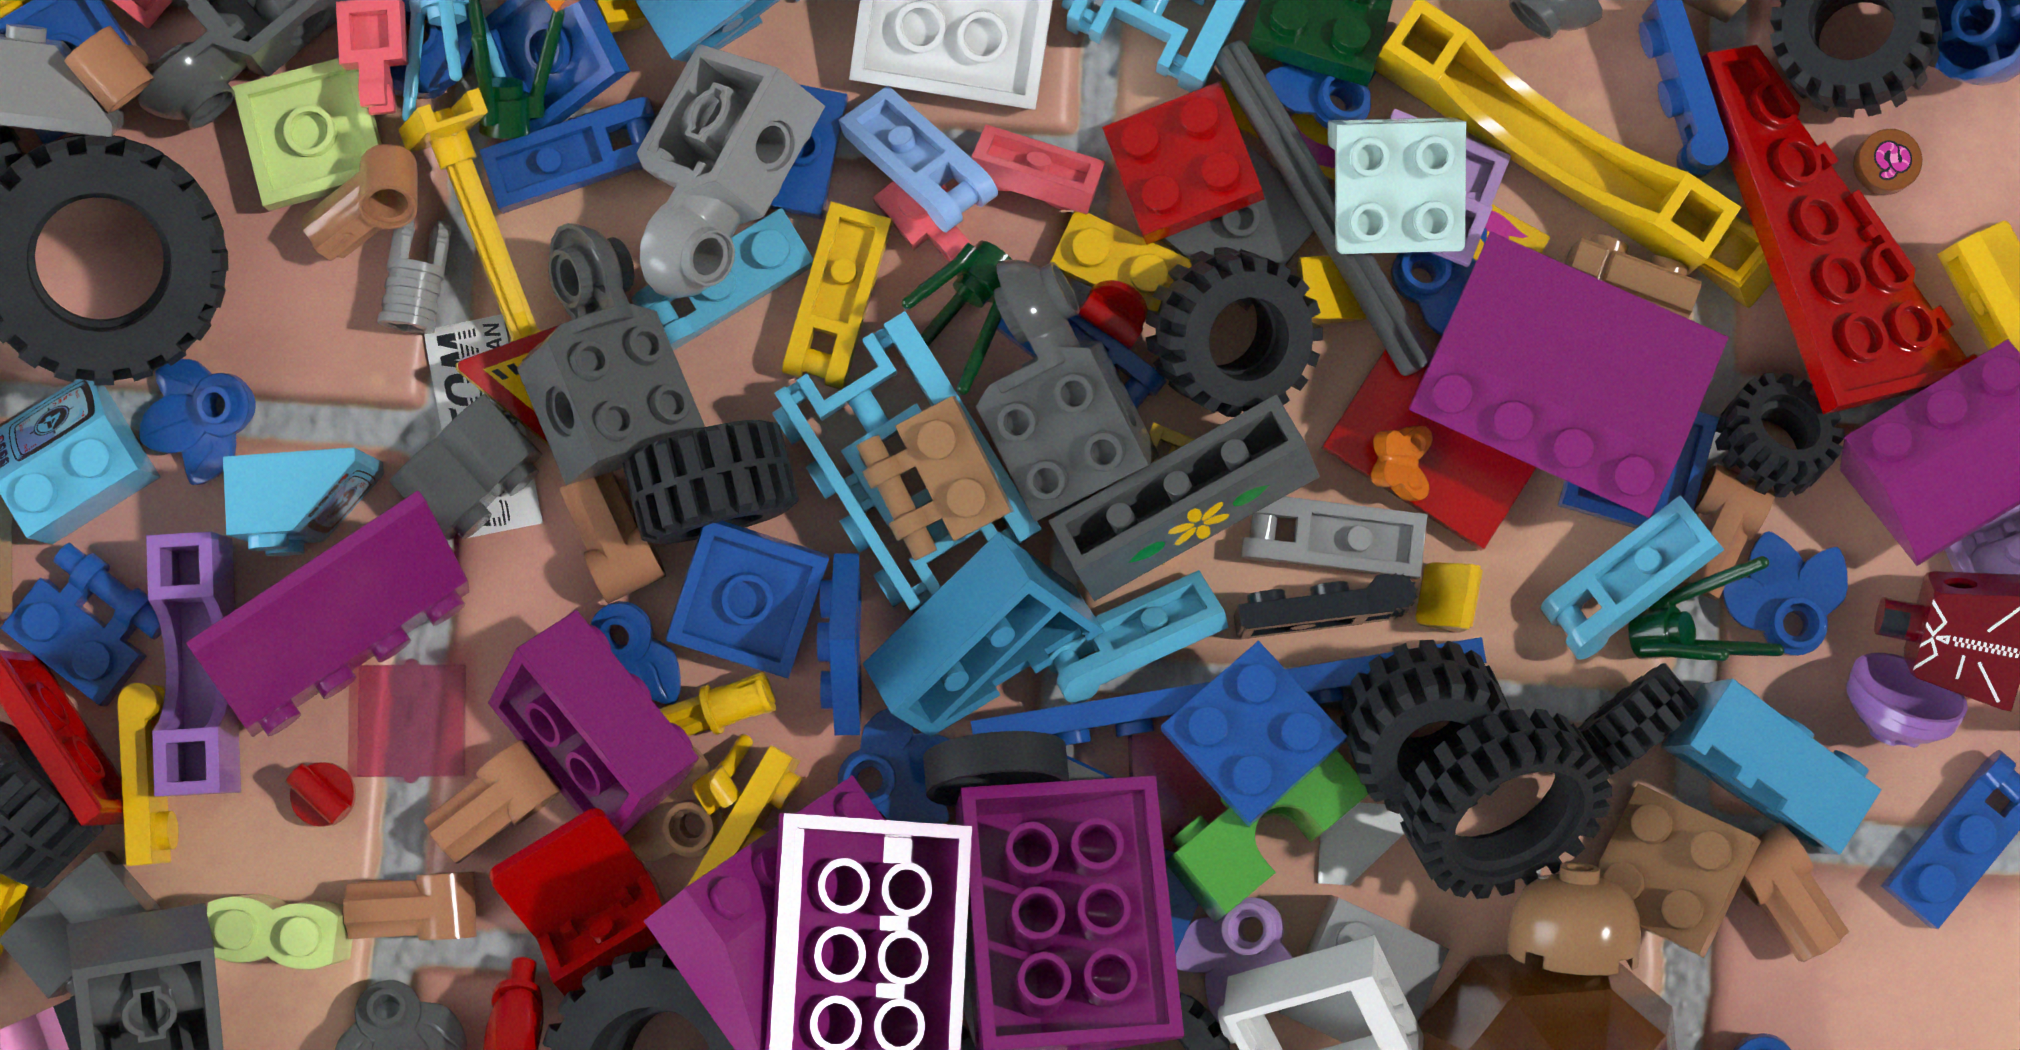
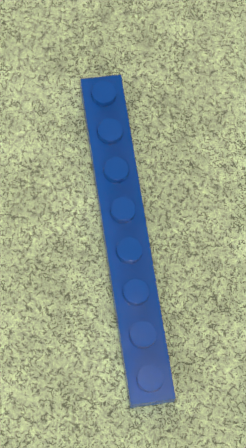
[971,637,1487,746]

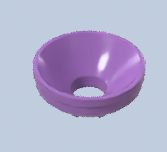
[1846,653,1968,748]

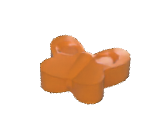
[1371,426,1433,501]

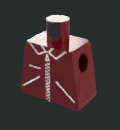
[1874,571,2020,712]

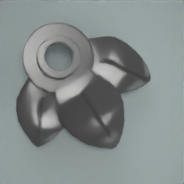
[335,980,467,1050]

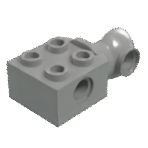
[637,44,825,299]

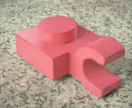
[336,0,408,115]
[873,181,971,263]

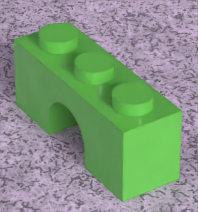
[1165,750,1368,923]

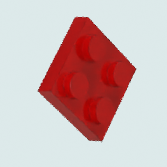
[1102,81,1265,245]

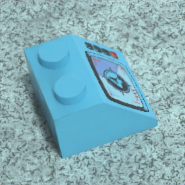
[0,379,160,545]
[223,447,384,556]

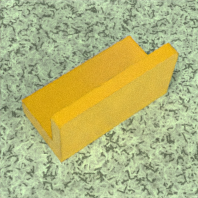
[1937,220,2020,352]

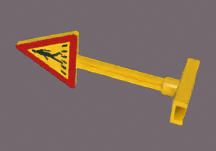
[398,88,569,447]

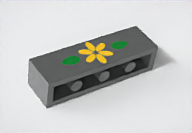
[1049,394,1320,601]

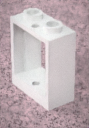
[1218,935,1424,1050]

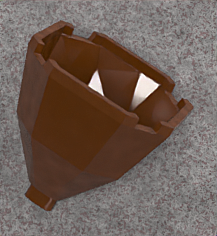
[1417,952,1677,1050]

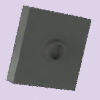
[1161,142,1315,311]

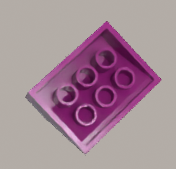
[1409,231,1729,518]
[186,490,469,737]
[644,775,885,1050]
[955,776,1184,1050]
[765,813,972,1050]

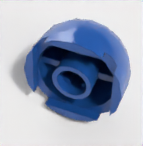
[1934,0,2020,86]

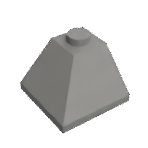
[0,24,124,137]
[1279,895,1449,1043]

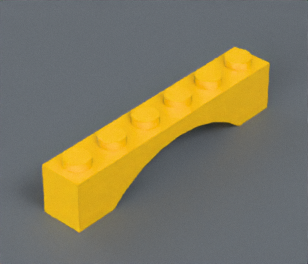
[1374,0,1741,276]

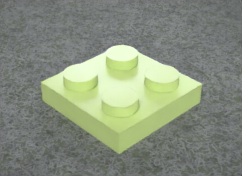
[232,58,382,211]

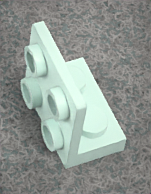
[1328,117,1466,254]

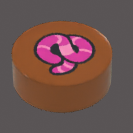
[1853,129,1923,195]

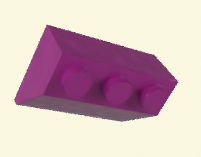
[1840,339,2020,566]
[488,610,699,836]

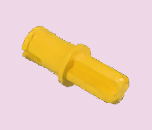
[659,671,776,736]

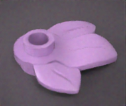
[1176,897,1293,1021]

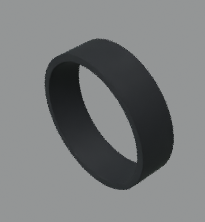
[923,731,1069,807]

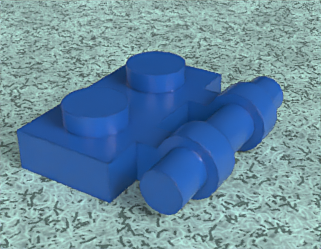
[0,543,162,706]

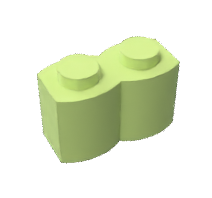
[207,894,353,969]

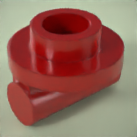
[1077,280,1148,349]
[285,762,356,827]

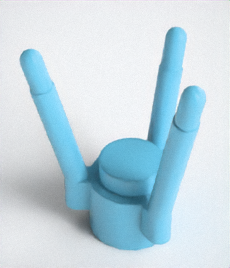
[402,0,506,122]

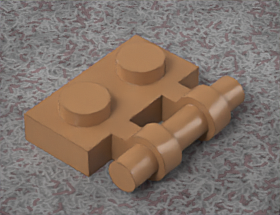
[856,396,1014,561]

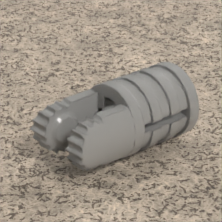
[377,219,453,334]

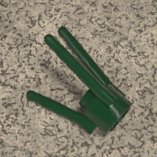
[467,0,565,139]
[902,240,1012,395]
[1628,556,1785,661]

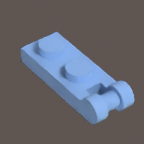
[839,86,998,232]

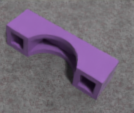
[146,532,241,796]

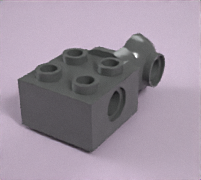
[138,0,350,129]
[517,223,705,486]
[976,260,1159,522]
[66,903,224,1050]

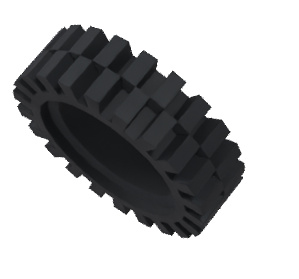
[1399,708,1612,899]

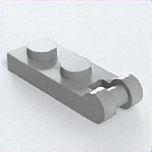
[1241,496,1428,579]

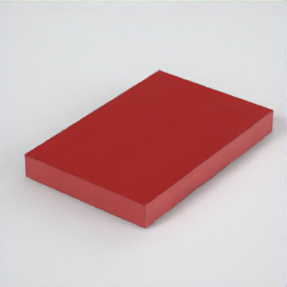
[1321,348,1537,551]
[0,650,124,826]

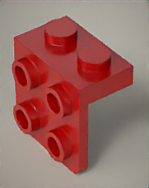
[489,808,666,997]

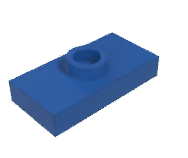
[768,84,848,220]

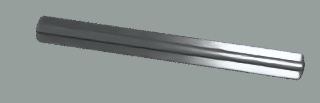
[1214,40,1432,376]

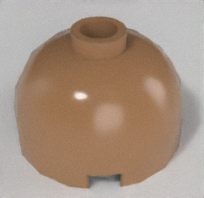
[1507,862,1641,975]

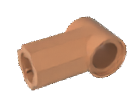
[64,26,154,114]
[302,144,418,261]
[1678,462,1775,600]
[559,471,667,604]
[423,739,561,864]
[1739,823,1849,962]
[343,872,477,940]

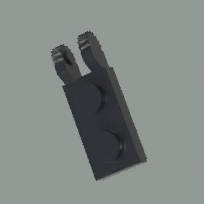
[1233,573,1418,640]

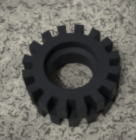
[1715,372,1845,497]
[1578,663,1699,776]

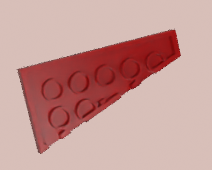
[1701,44,1977,415]

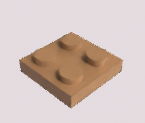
[1597,783,1761,958]

